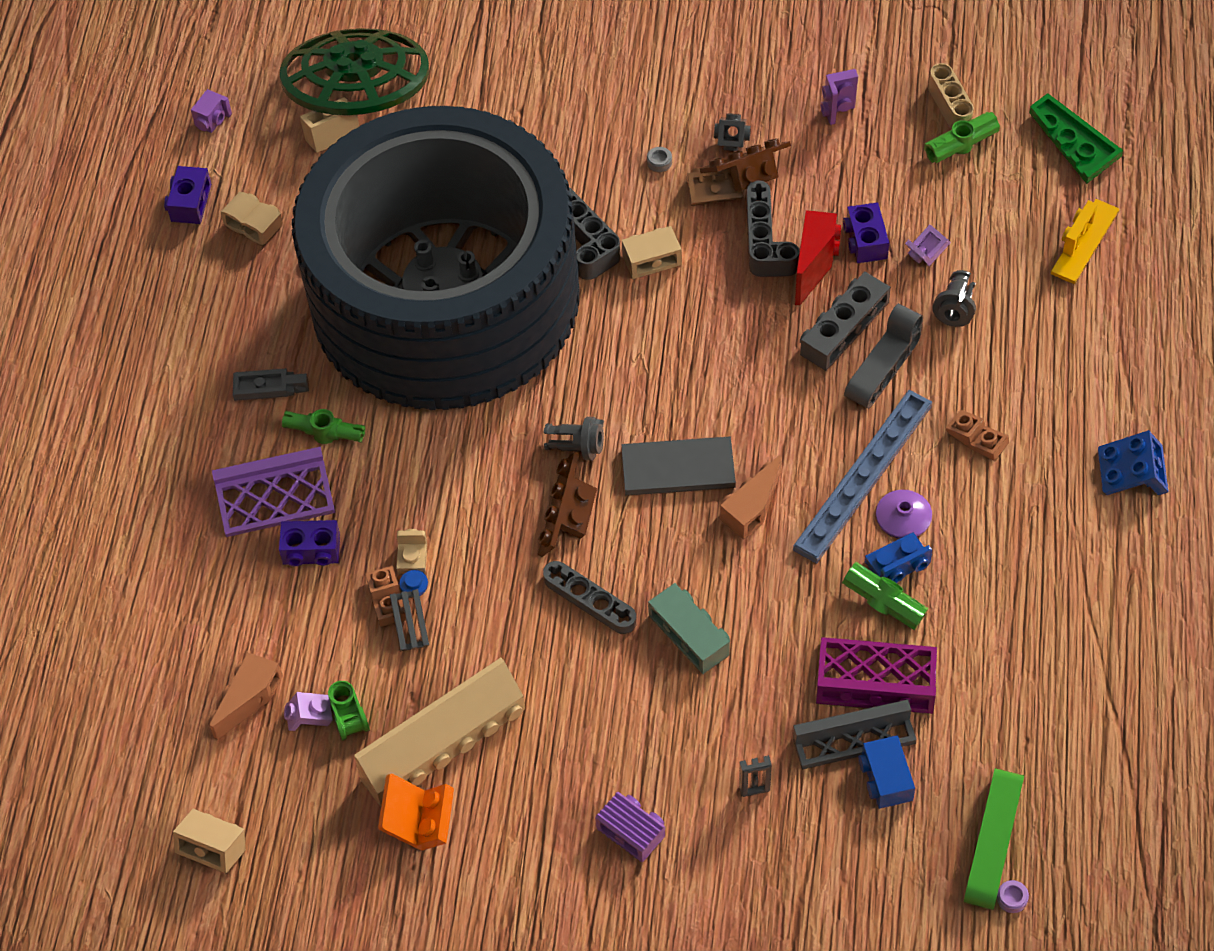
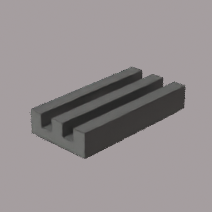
[389,589,429,652]
[739,755,772,797]

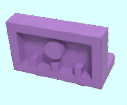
[820,69,858,125]

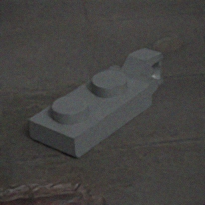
[233,368,309,401]

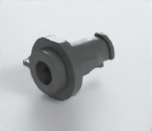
[933,270,976,327]
[544,416,604,461]

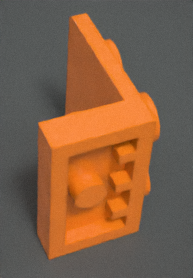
[378,773,454,851]

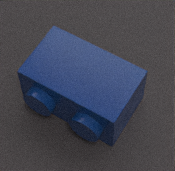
[858,735,915,809]

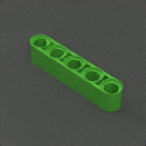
[963,768,1024,910]

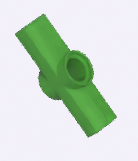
[924,112,1000,163]
[842,562,929,630]

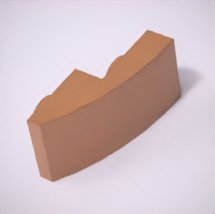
[946,410,1009,461]
[365,566,406,627]

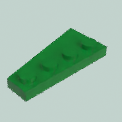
[1029,93,1123,184]

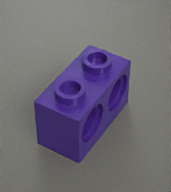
[843,202,889,263]
[279,520,340,566]

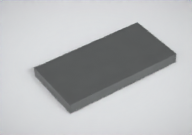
[621,436,736,496]

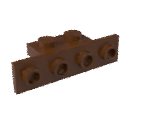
[699,138,791,191]
[538,452,597,557]

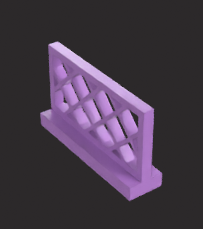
[212,447,335,537]

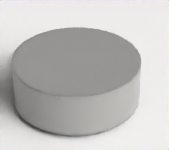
[647,147,672,172]

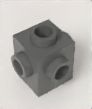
[714,113,751,151]

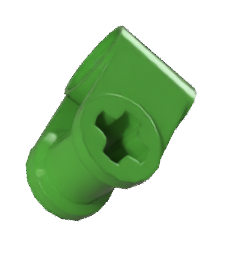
[328,681,370,741]

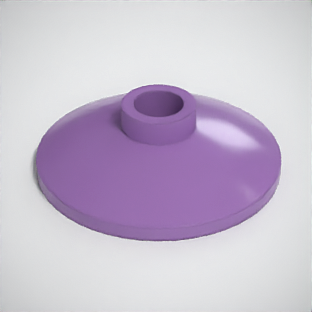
[876,490,932,539]

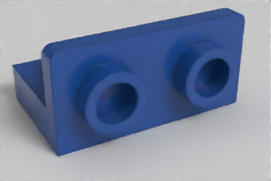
[864,532,932,583]

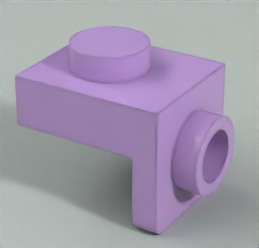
[905,224,950,266]
[284,692,333,731]

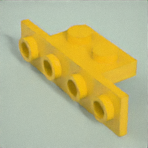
[1051,199,1119,285]

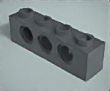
[800,271,891,371]

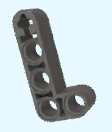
[747,181,800,277]
[569,187,621,280]
[844,303,923,409]

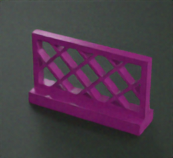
[816,637,937,714]

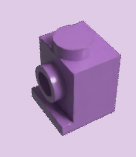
[191,89,232,133]

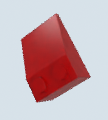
[795,210,841,306]

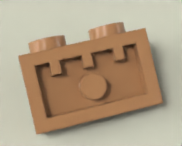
[686,168,743,206]

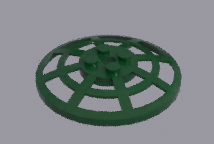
[280,28,429,115]

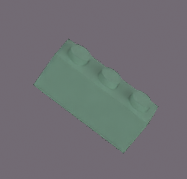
[648,583,730,674]

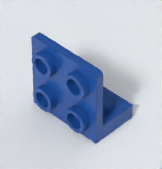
[1098,430,1169,495]

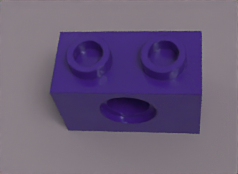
[164,166,212,224]

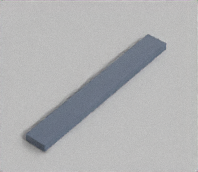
[793,390,932,564]

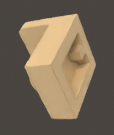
[397,529,427,574]

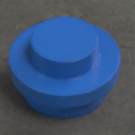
[399,570,428,596]

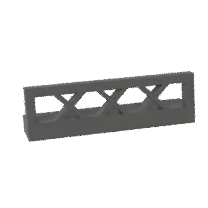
[793,700,917,770]

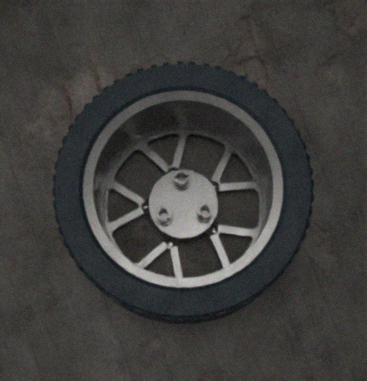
[292,106,580,410]

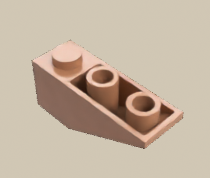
[720,455,782,540]
[208,652,283,740]

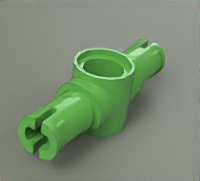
[282,409,365,444]

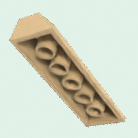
[354,658,525,807]

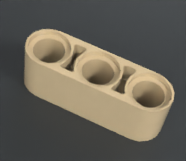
[928,63,974,130]

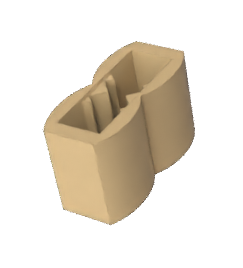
[221,192,283,245]

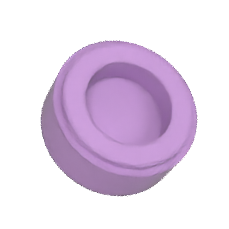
[997,880,1029,913]

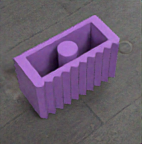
[595,792,665,862]

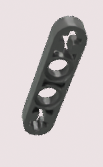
[543,561,637,634]

